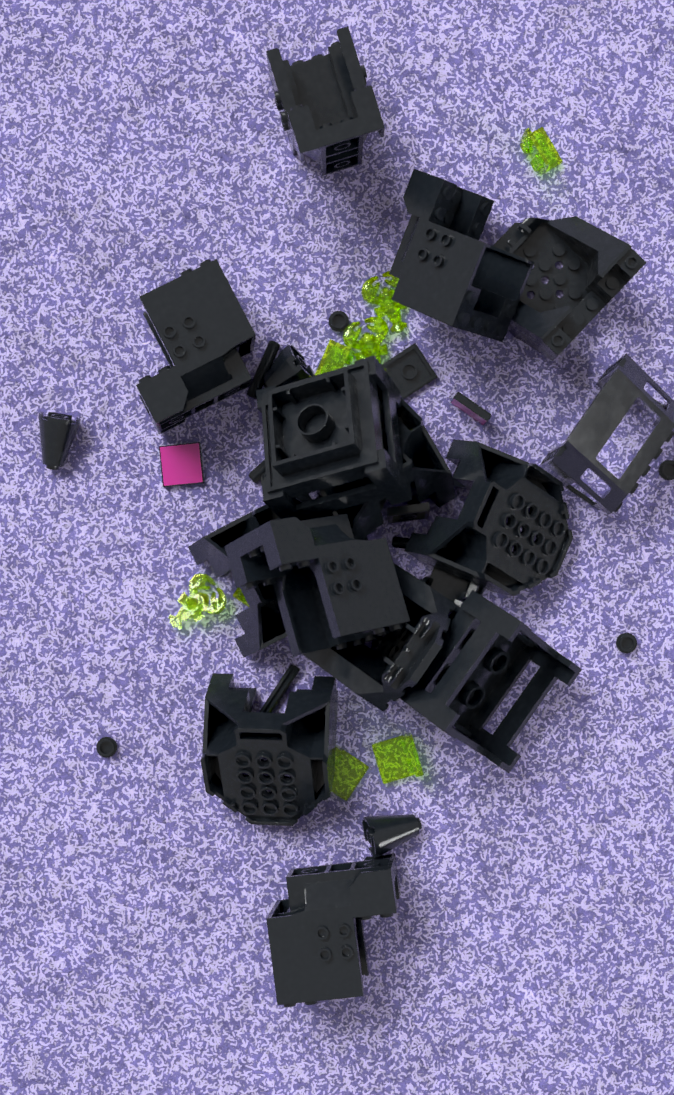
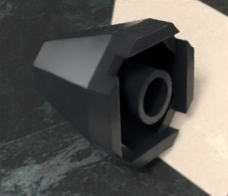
[263,345,315,388]

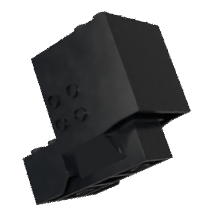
[266,26,385,176]
[389,169,534,342]
[136,259,256,435]
[225,514,410,656]
[266,853,401,1007]

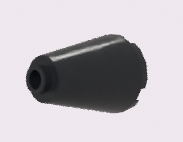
[38,412,81,470]
[362,814,422,858]

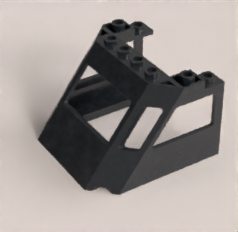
[539,353,674,514]

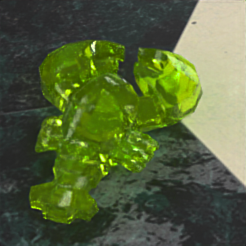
[361,271,407,333]
[342,317,389,371]
[168,573,227,630]

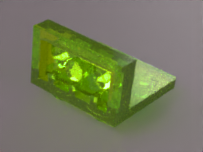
[520,127,563,175]
[315,339,355,376]
[372,732,424,784]
[331,745,369,801]

